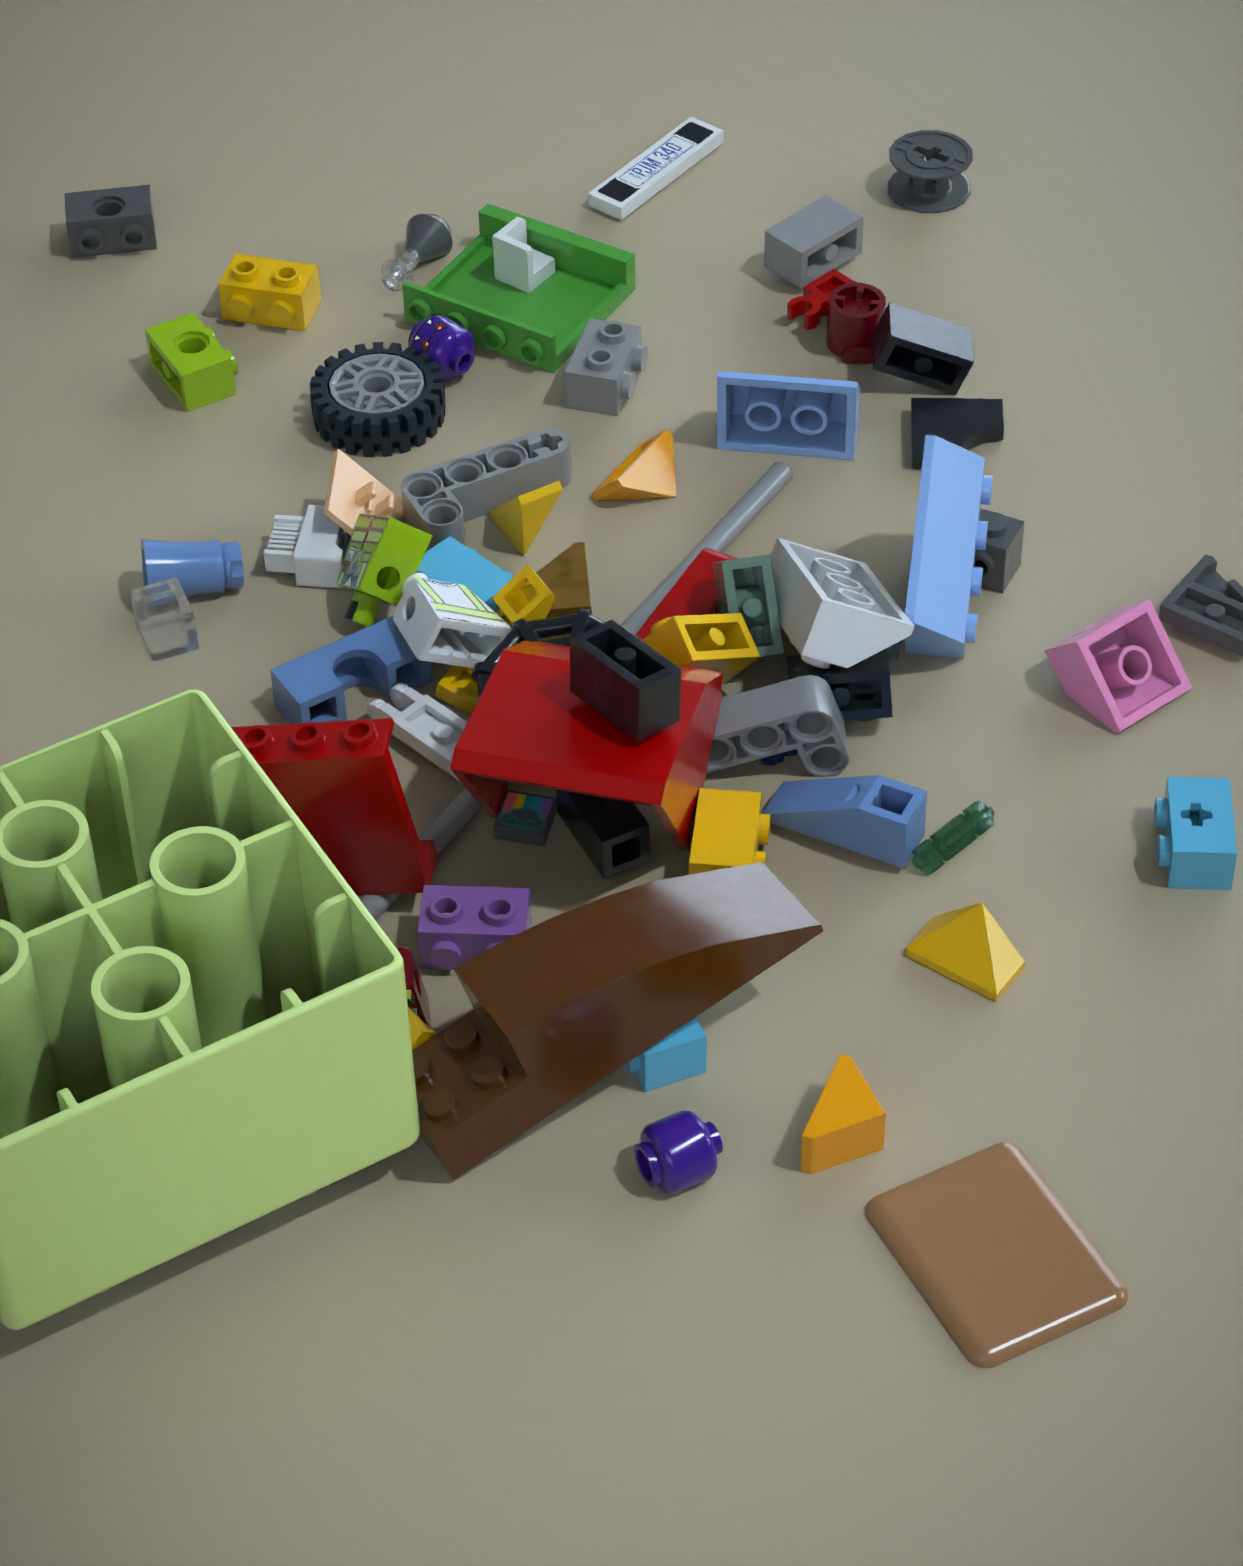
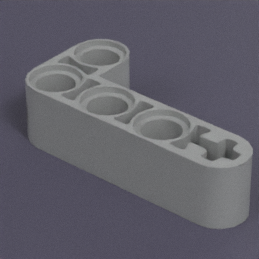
[401,429,571,552]
[706,675,849,777]

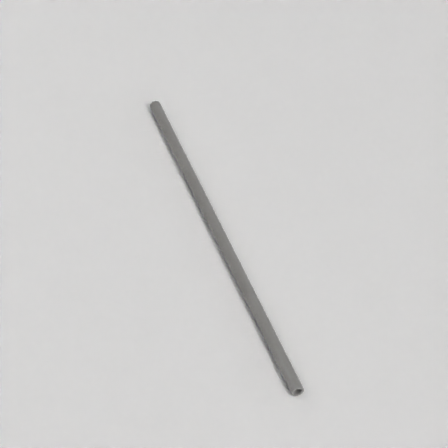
[360,462,792,920]

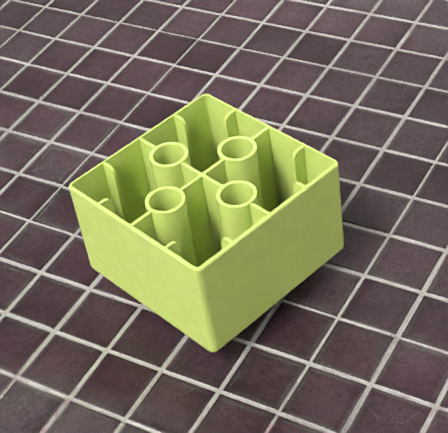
[0,689,420,1330]

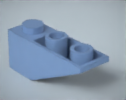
[762,775,927,869]

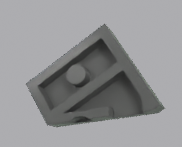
[1159,554,1243,656]

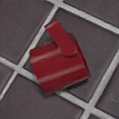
[826,282,886,365]

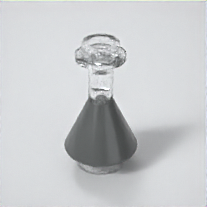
[381,214,453,292]

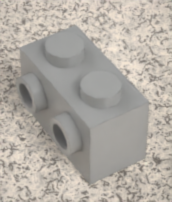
[764,195,863,289]
[564,318,648,416]

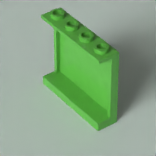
[402,203,636,374]

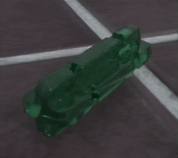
[911,800,995,875]

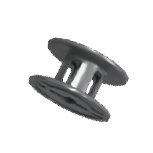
[888,130,973,213]

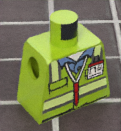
[337,513,433,627]

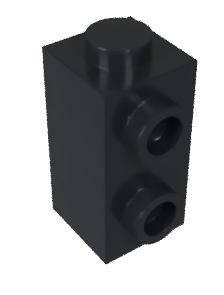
[556,790,650,879]

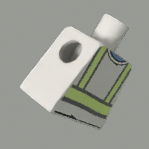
[393,573,512,668]

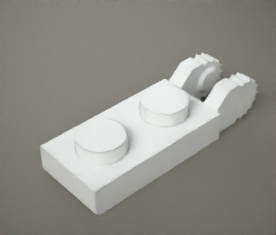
[366,682,467,781]

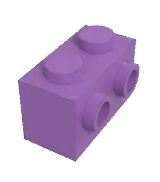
[417,885,532,970]

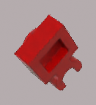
[787,269,856,330]

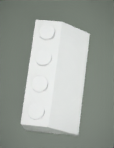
[770,537,915,669]

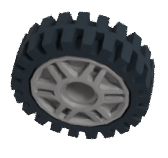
[310,342,445,457]

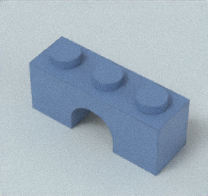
[270,616,433,724]

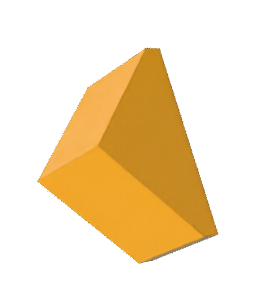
[801,1054,886,1174]

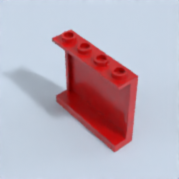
[231,718,437,896]

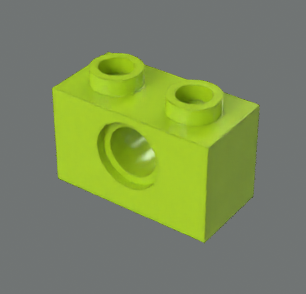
[145,312,238,412]

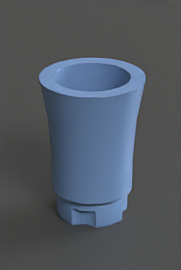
[141,539,244,606]

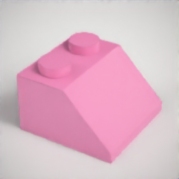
[1044,599,1192,733]

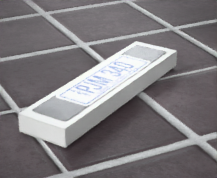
[588,117,724,220]

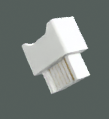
[263,505,351,589]

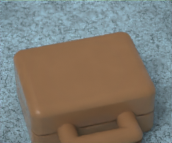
[865,1142,1128,1368]

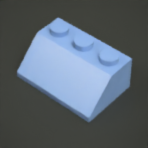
[717,371,861,460]

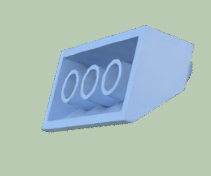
[905,435,993,659]

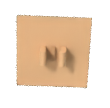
[323,448,404,536]

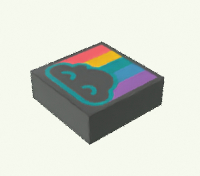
[494,790,557,847]

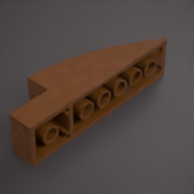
[412,862,823,1180]

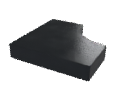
[911,398,1004,469]

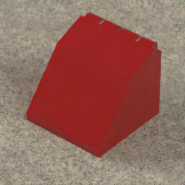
[450,640,723,852]

